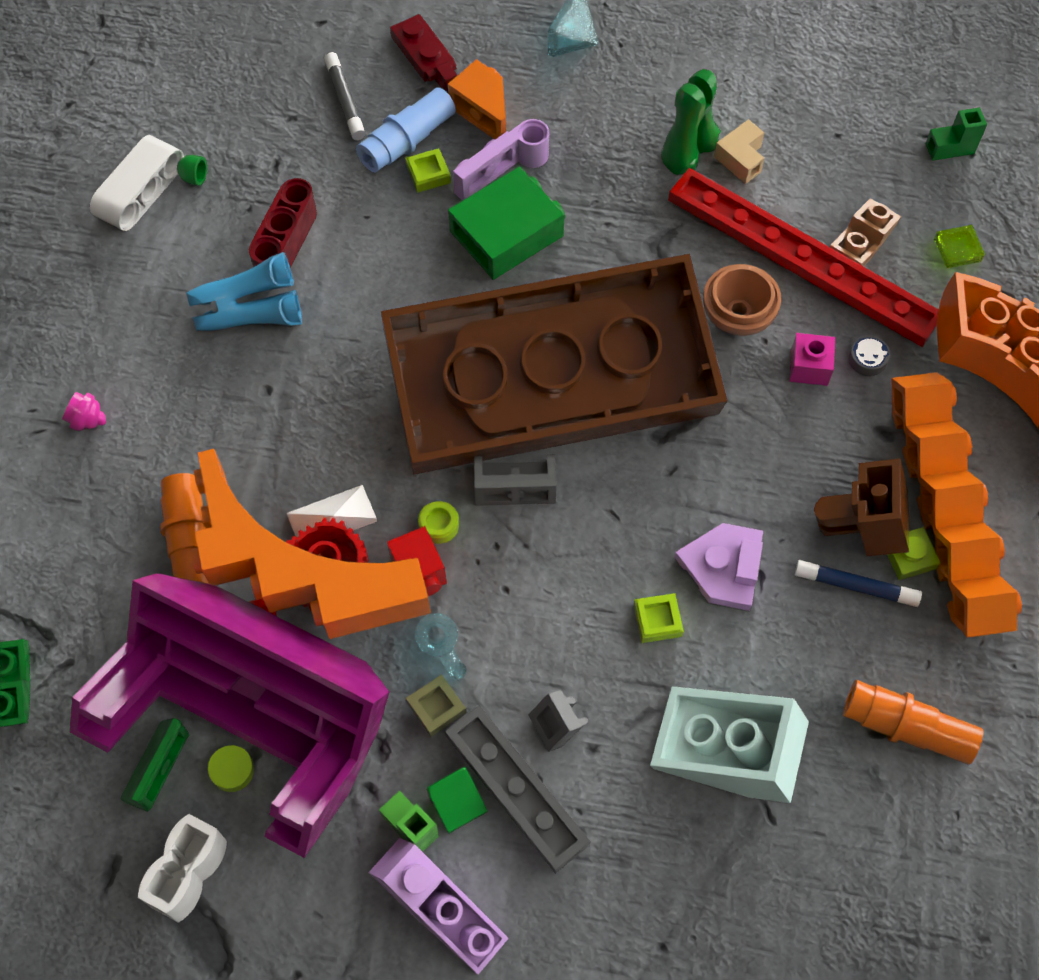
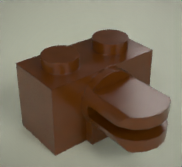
[814,458,909,556]

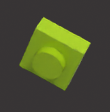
[887,527,941,580]

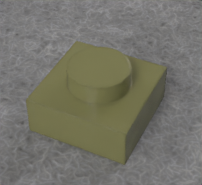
[406,674,467,737]

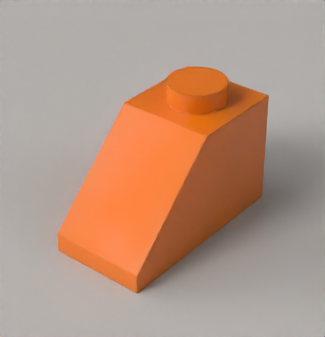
[448,59,506,139]

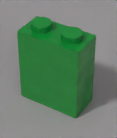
[448,166,565,280]

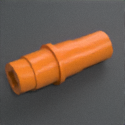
[160,473,209,584]
[842,680,983,765]

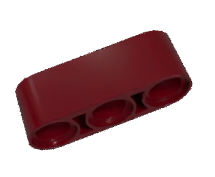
[249,178,317,268]

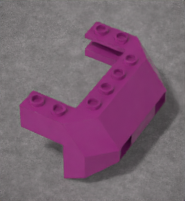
[70,573,389,858]

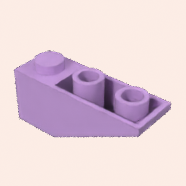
[368,838,509,974]

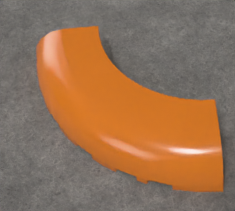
[937,272,1039,429]

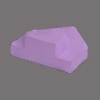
[674,523,763,611]

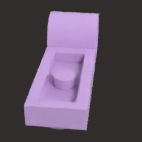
[453,119,549,201]

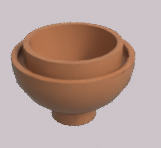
[703,264,781,336]

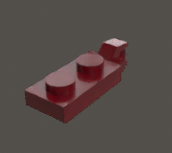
[390,14,457,93]

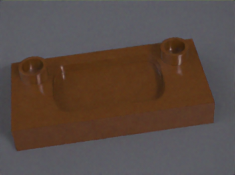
[381,253,728,475]

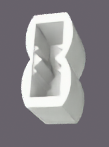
[138,814,227,922]

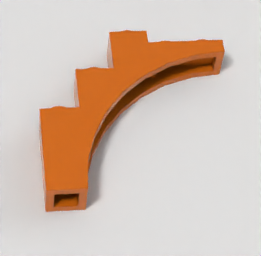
[191,449,431,639]

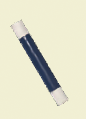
[795,560,922,607]

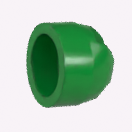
[177,155,207,186]

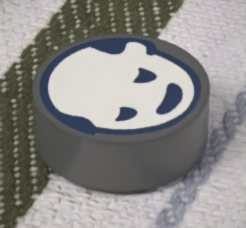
[849,336,890,376]

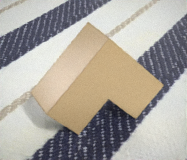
[714,119,765,184]

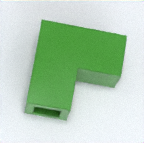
[379,791,439,852]

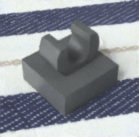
[528,690,588,752]

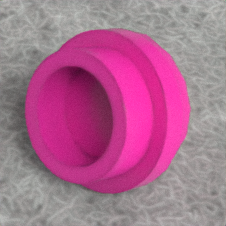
[62,392,106,431]

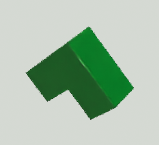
[925,107,987,161]

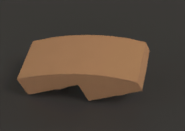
[830,198,902,267]

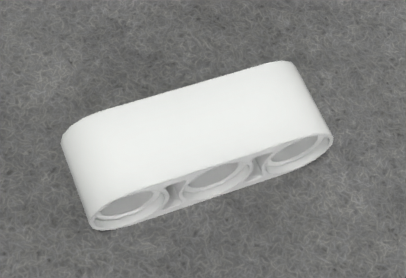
[90,135,184,231]

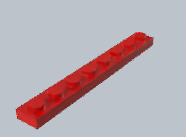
[668,168,939,348]

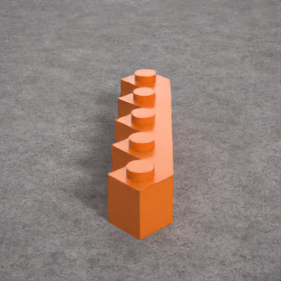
[891,372,1022,638]

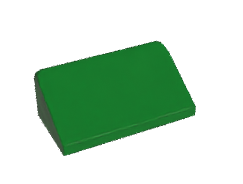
[120,718,189,812]

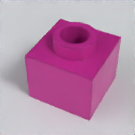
[789,333,835,386]

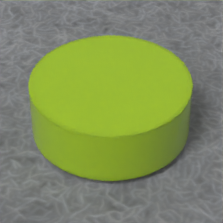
[418,501,459,544]
[208,745,255,792]

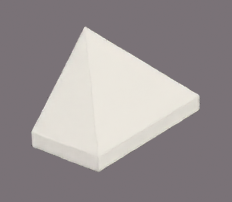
[287,485,377,537]

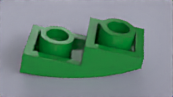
[0,639,30,727]

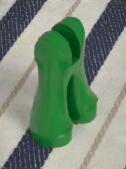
[661,69,721,176]

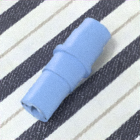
[356,87,456,173]

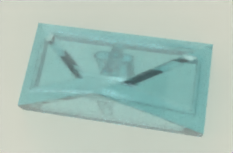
[547,0,599,57]

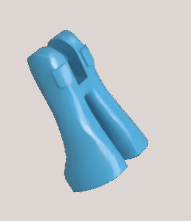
[186,252,302,331]

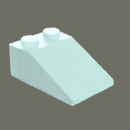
[650,687,809,803]

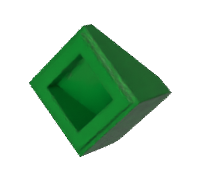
[426,767,488,834]

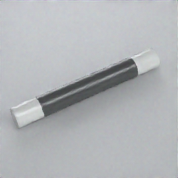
[324,52,366,140]

